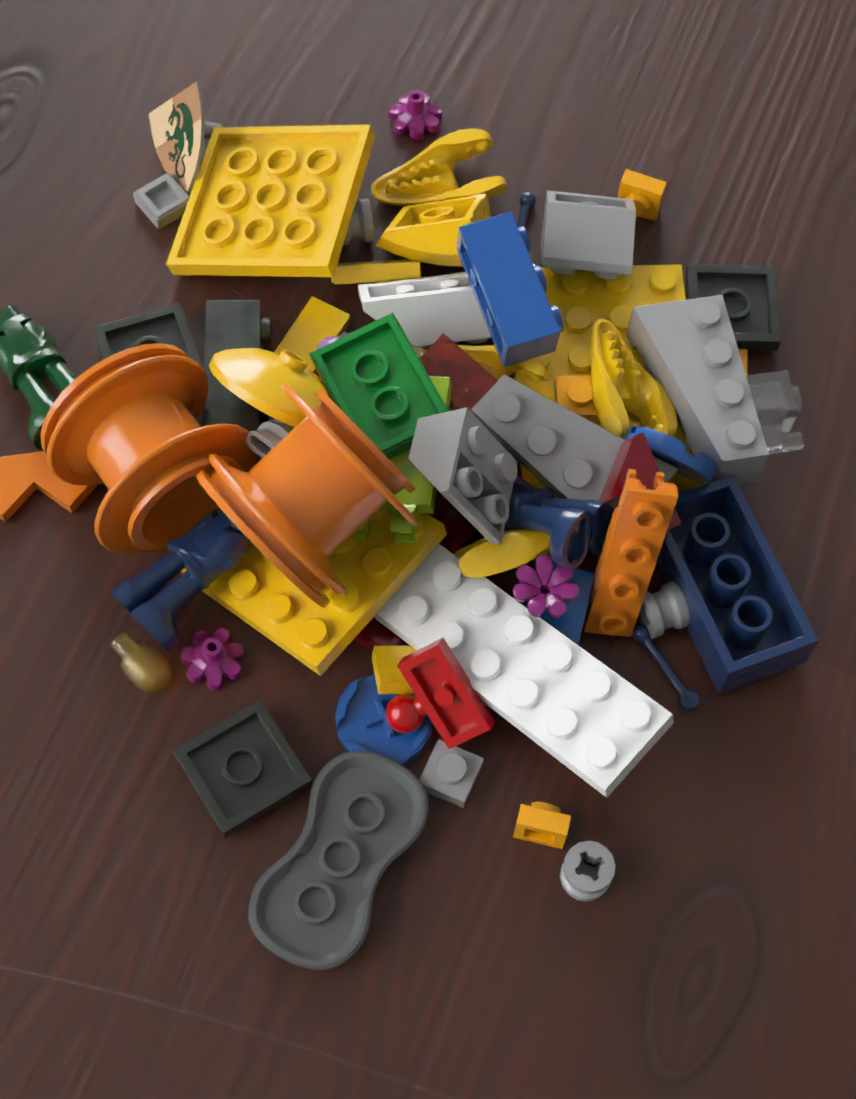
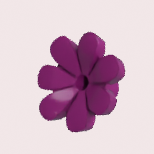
[388,90,443,140]
[513,555,579,618]
[181,628,245,691]

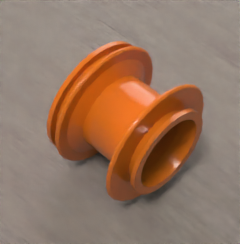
[41,343,257,554]
[196,384,419,608]

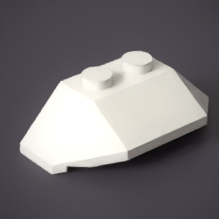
[358,264,535,348]

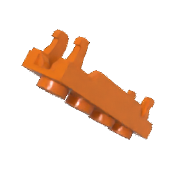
[583,469,678,637]

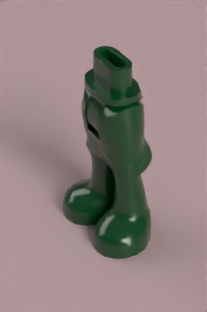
[0,305,77,450]

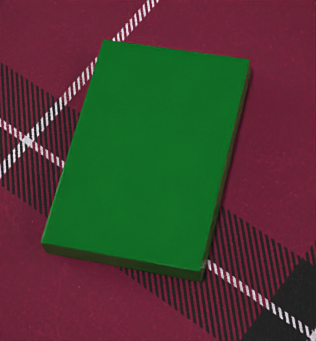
[309,312,449,460]

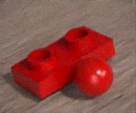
[385,637,495,749]

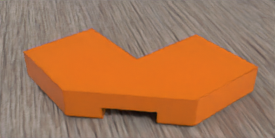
[0,451,99,523]

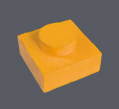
[617,169,667,221]
[555,375,601,424]
[513,802,571,849]

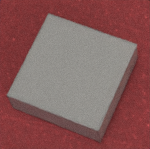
[133,172,190,230]

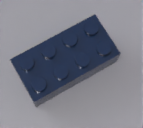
[656,475,819,694]

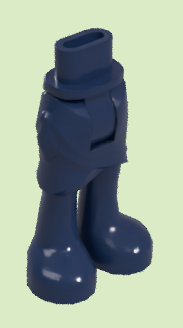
[505,482,614,570]
[111,507,251,652]

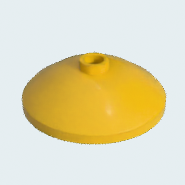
[209,348,332,427]

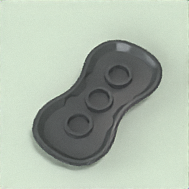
[249,750,428,970]

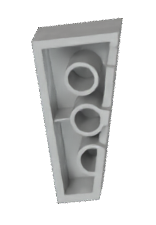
[626,295,769,484]
[471,374,679,509]

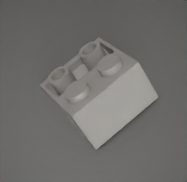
[541,190,636,279]
[408,407,518,545]

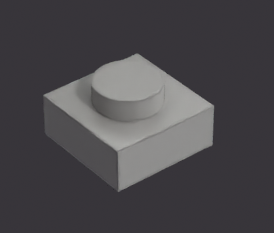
[419,739,484,808]

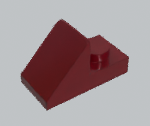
[599,432,682,530]

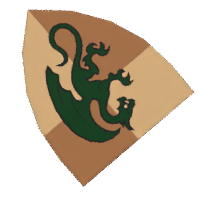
[149,81,222,193]

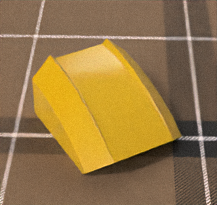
[376,193,491,267]

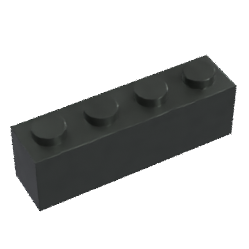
[202,300,271,465]

